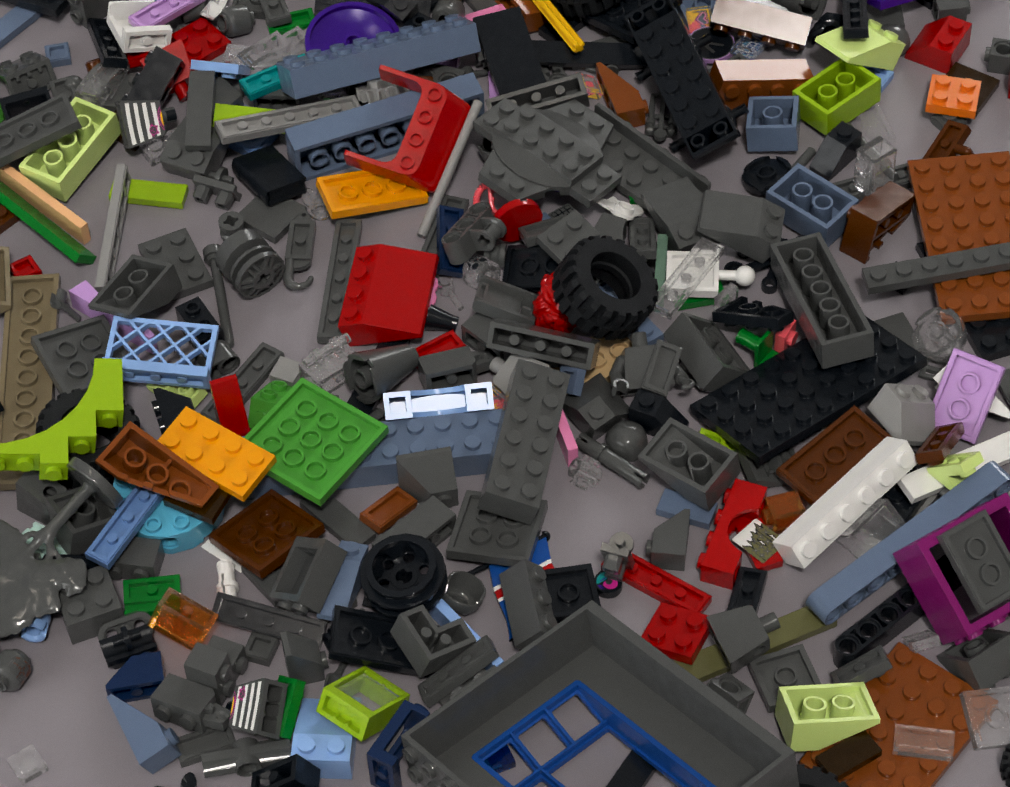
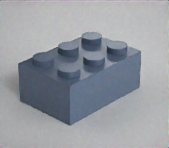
[766,163,859,247]

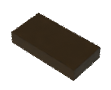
[815,730,882,781]

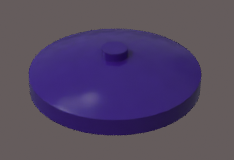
[305,1,399,82]

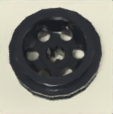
[360,533,448,618]

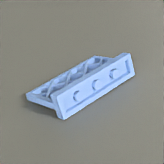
[102,316,219,389]

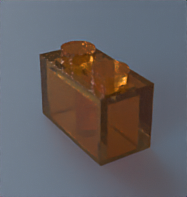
[147,587,219,651]

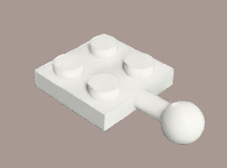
[666,251,756,298]

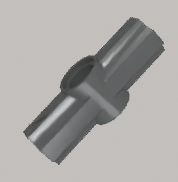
[201,737,291,778]

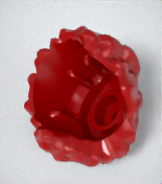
[532,272,577,333]

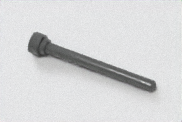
[203,244,234,348]

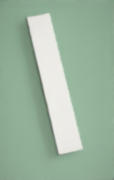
[897,431,1010,504]

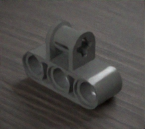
[441,202,507,265]

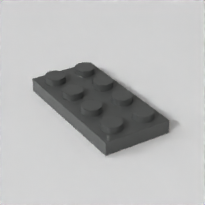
[0,92,82,168]

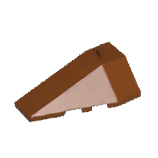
[95,421,220,508]

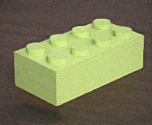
[18,96,121,202]

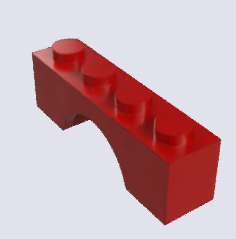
[697,478,768,590]

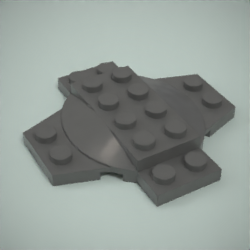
[473,98,622,208]

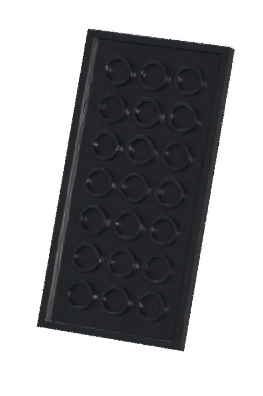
[690,316,927,465]

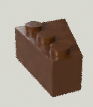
[839,181,915,264]

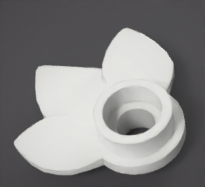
[597,196,644,222]

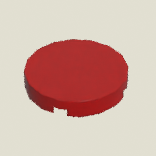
[494,198,543,242]

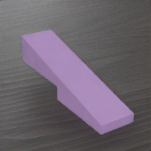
[69,280,158,355]

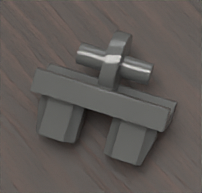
[192,166,242,211]
[600,532,635,582]

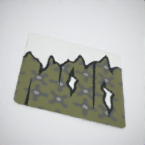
[732,519,779,563]

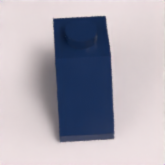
[105,651,165,703]

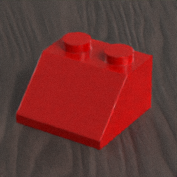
[904,15,972,74]

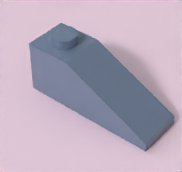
[317,540,369,621]
[107,694,182,774]

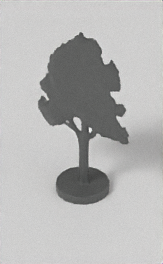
[0,456,124,638]

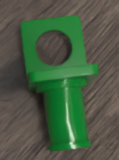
[735,327,778,367]

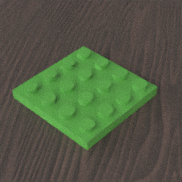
[244,377,389,506]

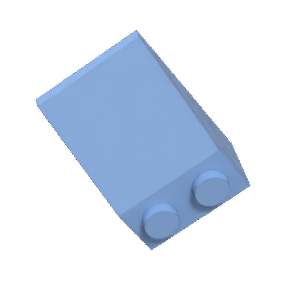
[291,698,361,780]

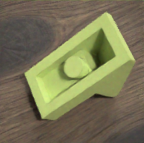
[926,451,984,490]

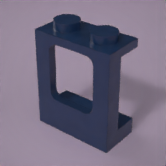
[367,700,430,787]

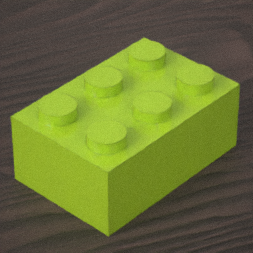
[792,58,881,136]

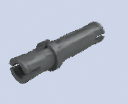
[575,432,650,489]

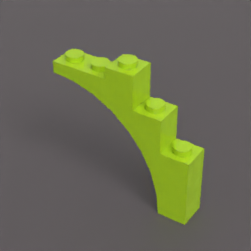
[0,358,124,481]

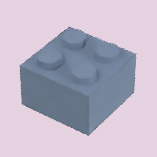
[746,95,801,152]

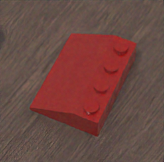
[338,244,439,347]

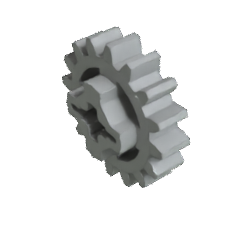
[355,78,410,103]

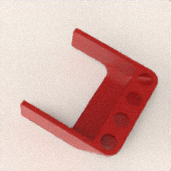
[343,65,471,193]

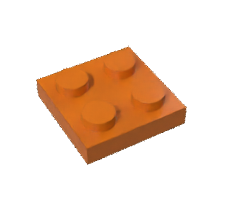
[925,74,982,119]

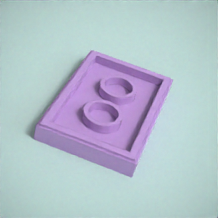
[933,348,1006,444]

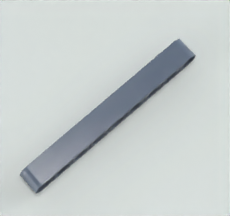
[806,461,1010,625]

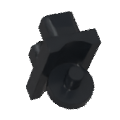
[99,624,158,670]

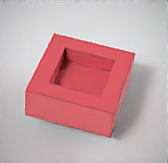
[774,319,798,353]

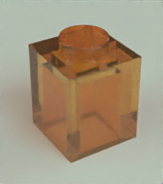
[761,490,806,534]

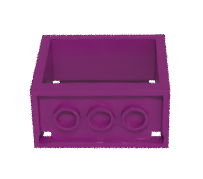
[892,492,1010,646]

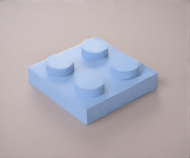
[190,59,250,79]

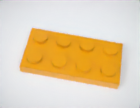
[316,170,429,219]
[157,406,277,502]

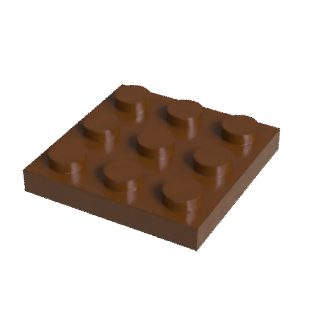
[208,489,326,579]

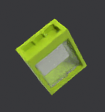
[316,666,410,742]

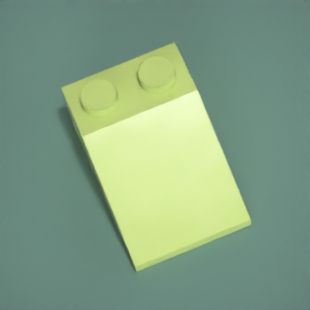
[815,19,906,71]
[774,682,881,752]

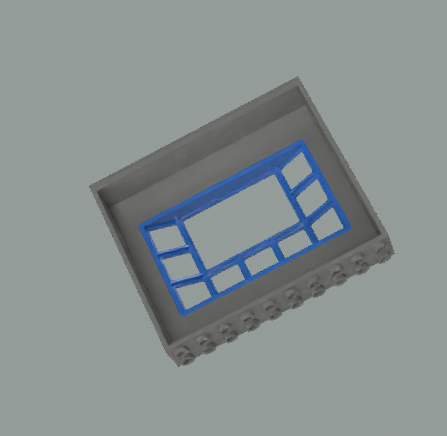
[401,600,799,787]

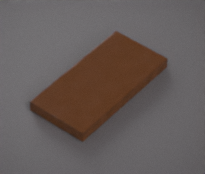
[776,405,892,506]

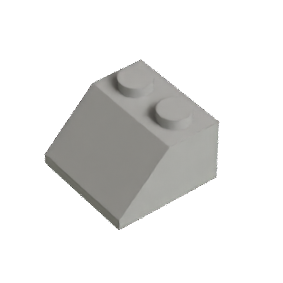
[867,383,935,446]

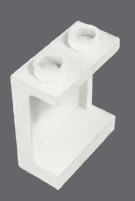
[106,0,173,53]

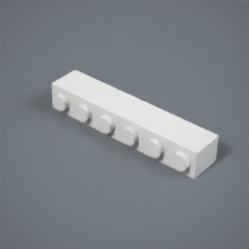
[772,436,918,569]

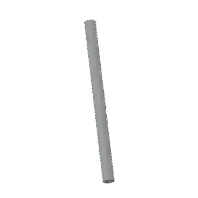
[417,100,483,238]

